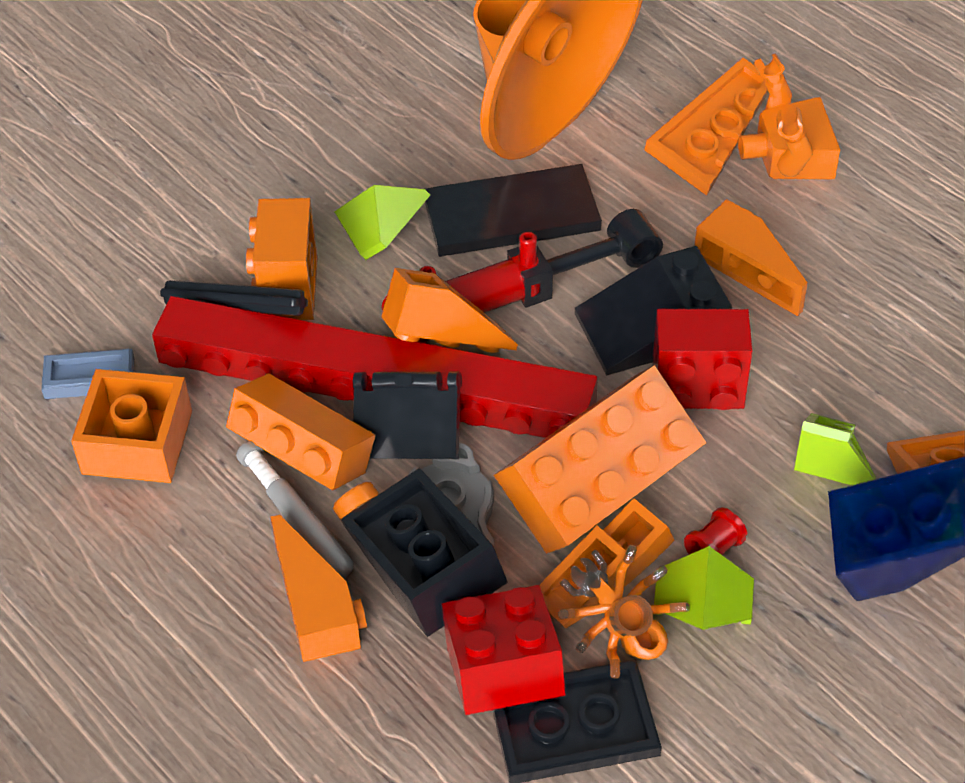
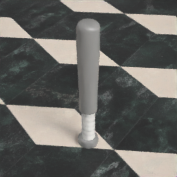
[236,441,354,579]

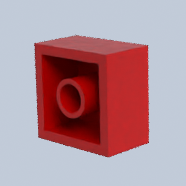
[652,309,753,410]
[441,585,565,715]

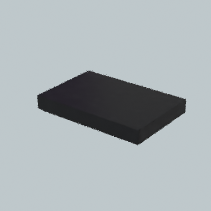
[492,659,662,783]

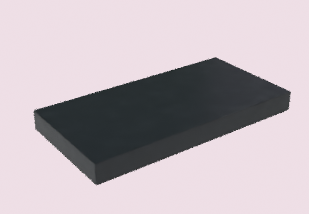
[424,164,602,257]

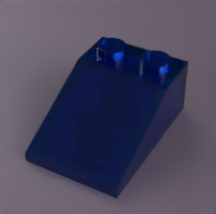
[828,457,965,602]

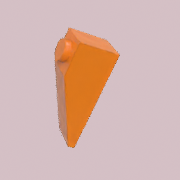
[695,199,808,316]
[270,515,367,662]

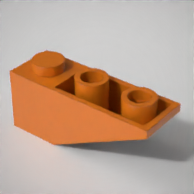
[381,268,518,353]

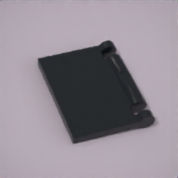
[352,371,462,460]

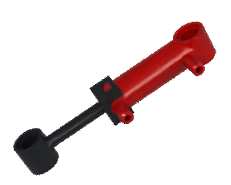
[381,208,663,343]

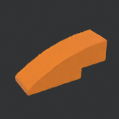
[540,498,675,629]

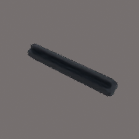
[160,280,308,316]

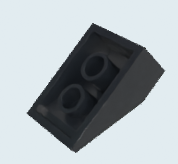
[575,246,732,376]
[341,468,508,637]

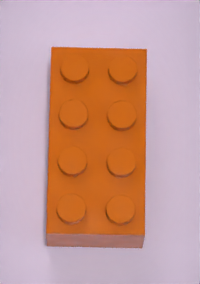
[494,365,707,554]

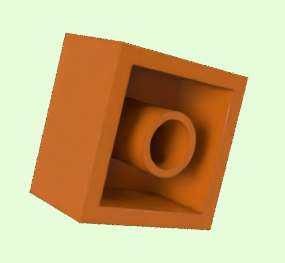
[246,198,318,320]
[71,369,192,483]

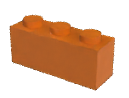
[226,374,376,491]

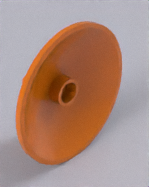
[473,0,643,160]

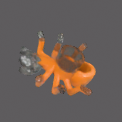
[558,545,690,679]

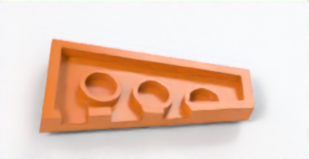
[644,58,768,196]

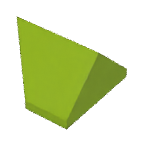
[334,185,430,260]
[794,413,885,494]
[654,546,754,630]

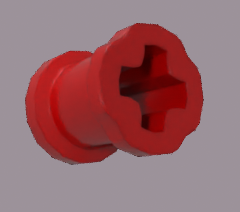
[684,507,748,555]

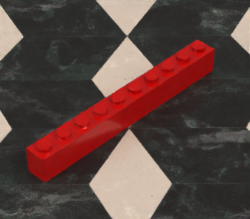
[152,296,598,438]

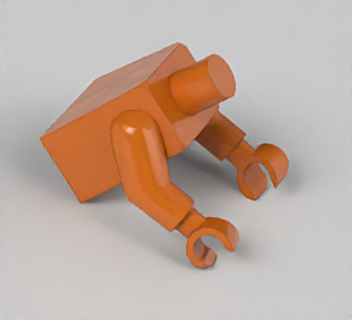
[738,53,840,179]

